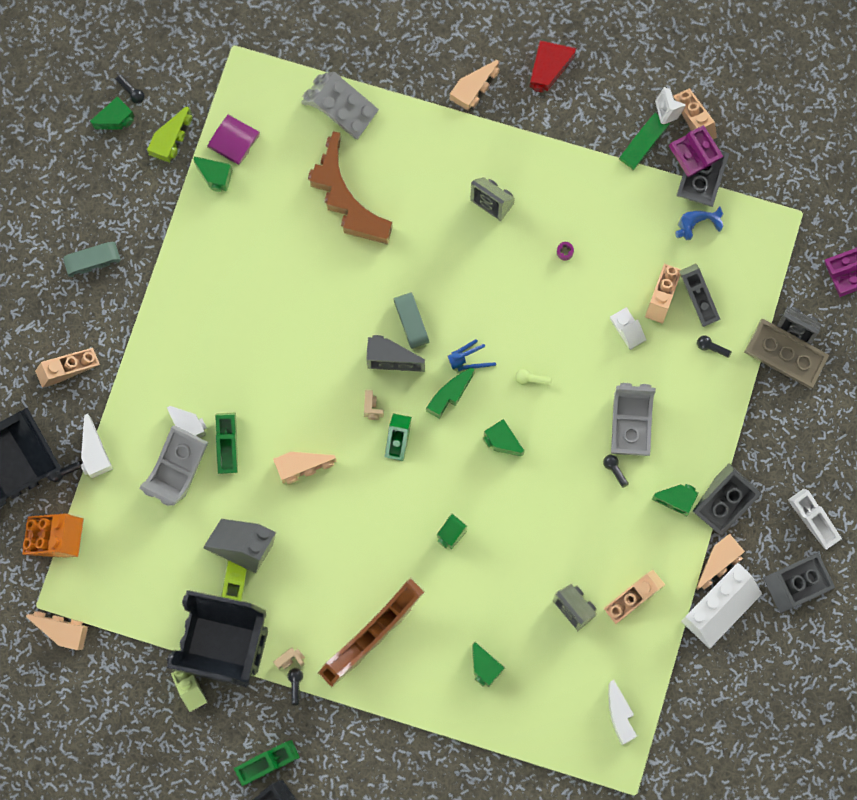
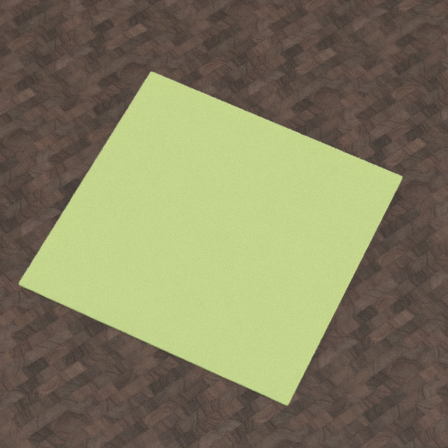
[36,46,803,795]

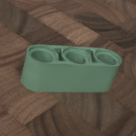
[63,242,121,277]
[393,292,429,349]

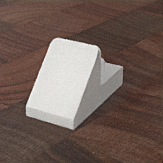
[655,87,686,124]
[610,307,646,350]

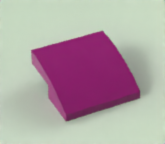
[207,114,260,165]
[669,125,723,177]
[824,248,857,297]

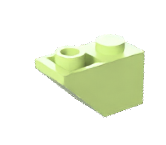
[171,671,207,712]

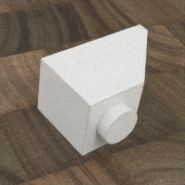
[167,406,207,438]

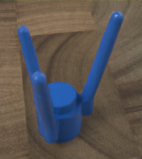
[448,339,496,372]

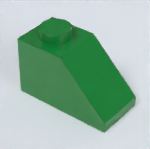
[90,96,135,130]
[193,156,233,192]
[385,413,412,461]
[483,419,525,457]
[652,484,699,516]
[437,514,467,549]
[472,642,505,687]

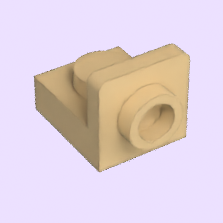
[364,390,384,420]
[273,647,305,669]

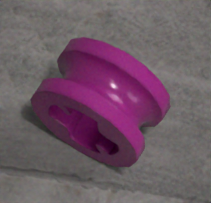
[557,242,574,260]

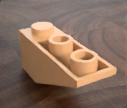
[450,60,500,111]
[673,89,717,139]
[645,264,681,324]
[35,348,100,388]
[273,452,337,484]
[696,534,745,590]
[604,570,665,624]
[26,611,88,650]

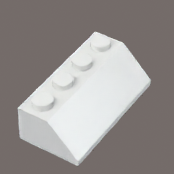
[681,563,762,649]

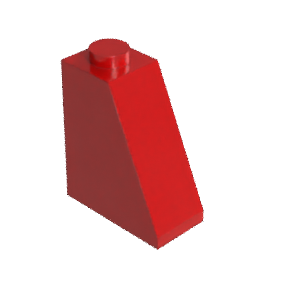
[530,40,576,92]

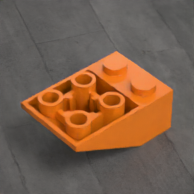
[22,514,84,558]

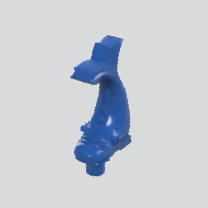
[675,206,723,241]

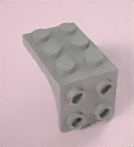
[301,72,379,139]
[611,383,656,456]
[140,425,208,506]

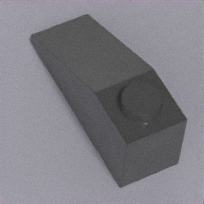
[679,264,721,327]

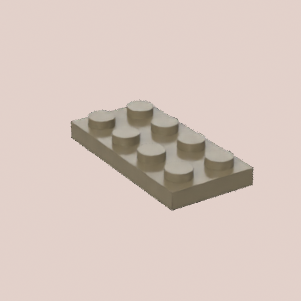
[744,318,829,389]

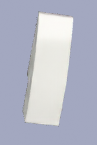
[788,489,842,550]
[608,680,637,745]

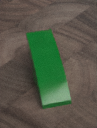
[619,113,670,170]
[426,368,475,419]
[215,413,238,474]
[234,740,300,786]

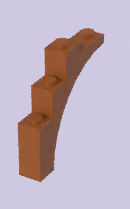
[308,131,393,245]
[318,578,424,687]

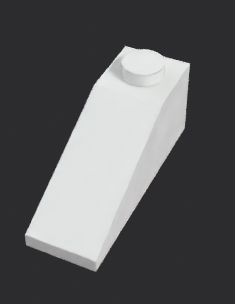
[81,414,113,478]

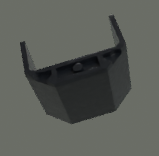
[0,408,61,507]
[167,590,268,688]

